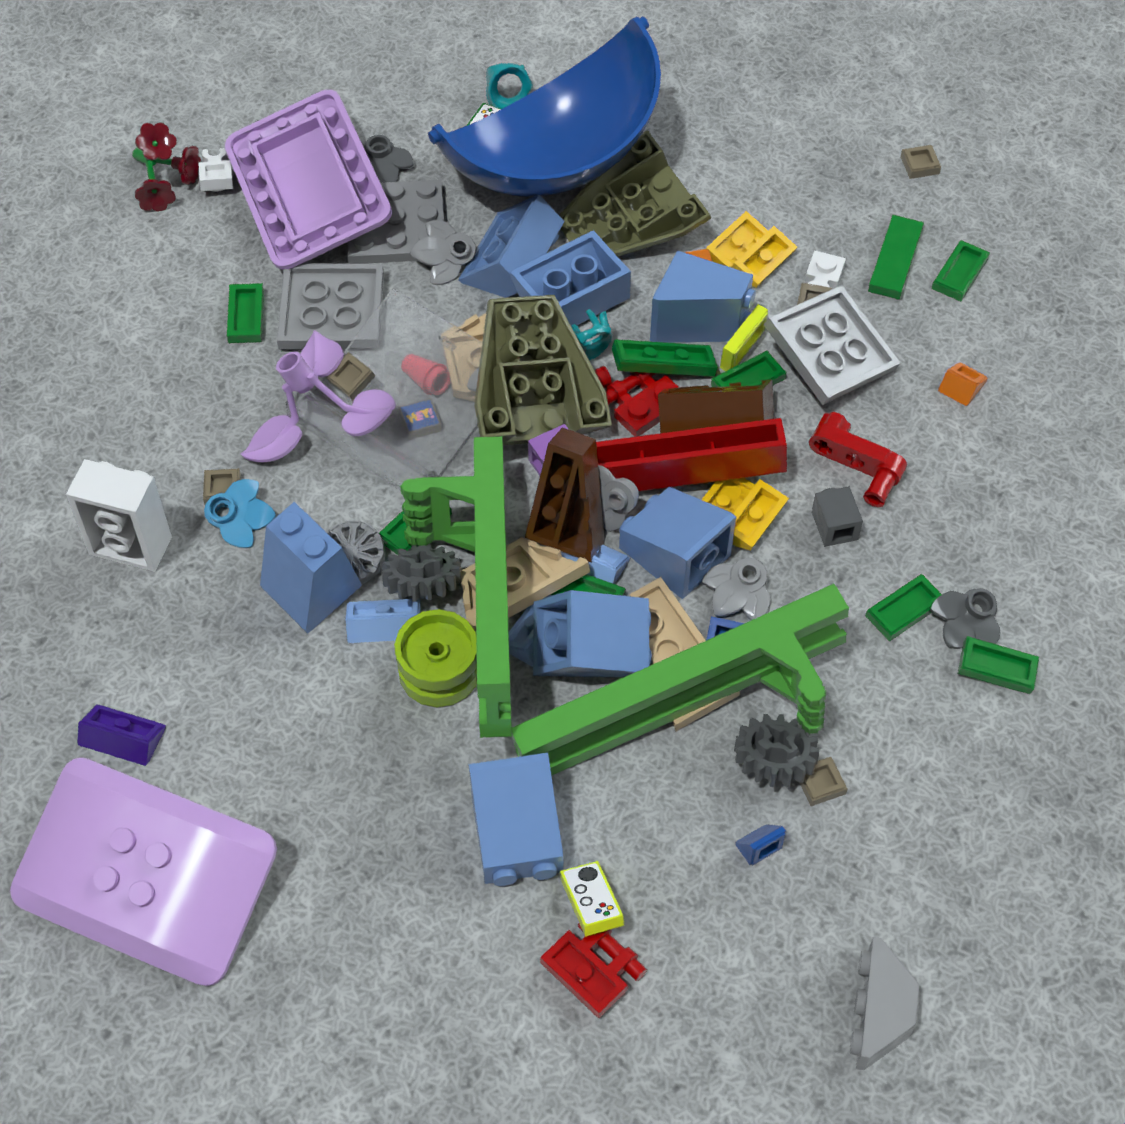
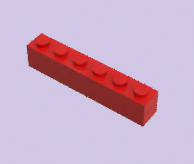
[596,418,787,491]

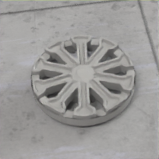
[327,520,386,584]

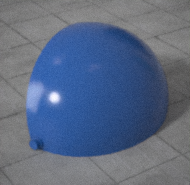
[428,16,661,197]

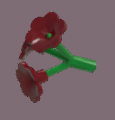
[132,122,201,212]

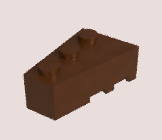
[658,380,774,433]
[525,427,604,563]

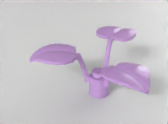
[240,331,396,462]

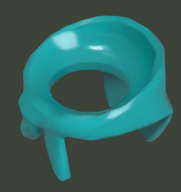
[486,63,533,109]
[571,309,613,361]

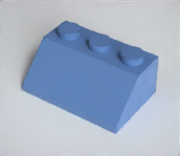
[458,195,564,298]
[510,230,631,326]

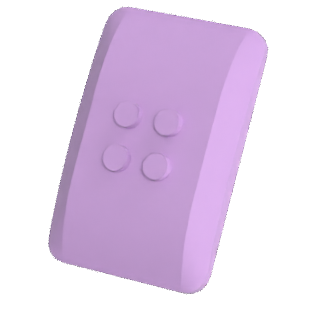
[225,90,392,270]
[10,758,277,986]

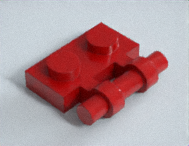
[605,372,679,437]
[540,923,647,1019]

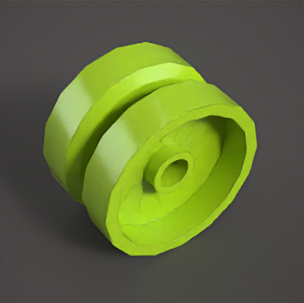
[394,609,477,707]

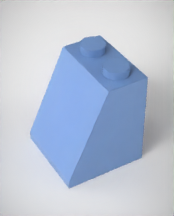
[650,250,756,343]
[619,487,736,599]
[260,502,362,634]
[533,590,652,677]
[469,753,563,886]

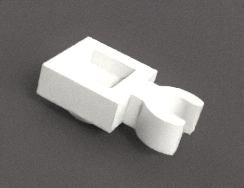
[199,148,233,192]
[805,250,846,288]

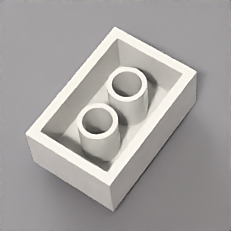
[66,459,172,572]

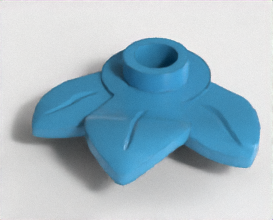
[204,479,276,548]

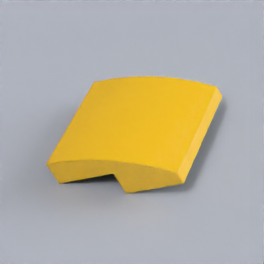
[706,211,797,288]
[701,478,789,551]

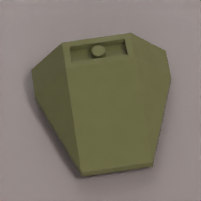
[559,130,711,257]
[474,295,612,446]

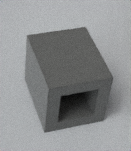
[812,486,863,547]

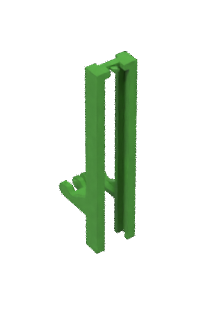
[400,436,512,738]
[512,584,849,776]

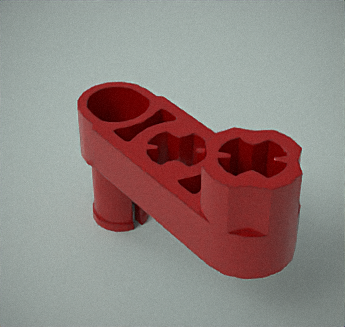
[809,412,907,507]

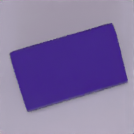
[77,704,166,766]

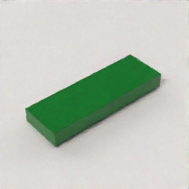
[868,215,924,300]
[611,339,718,376]

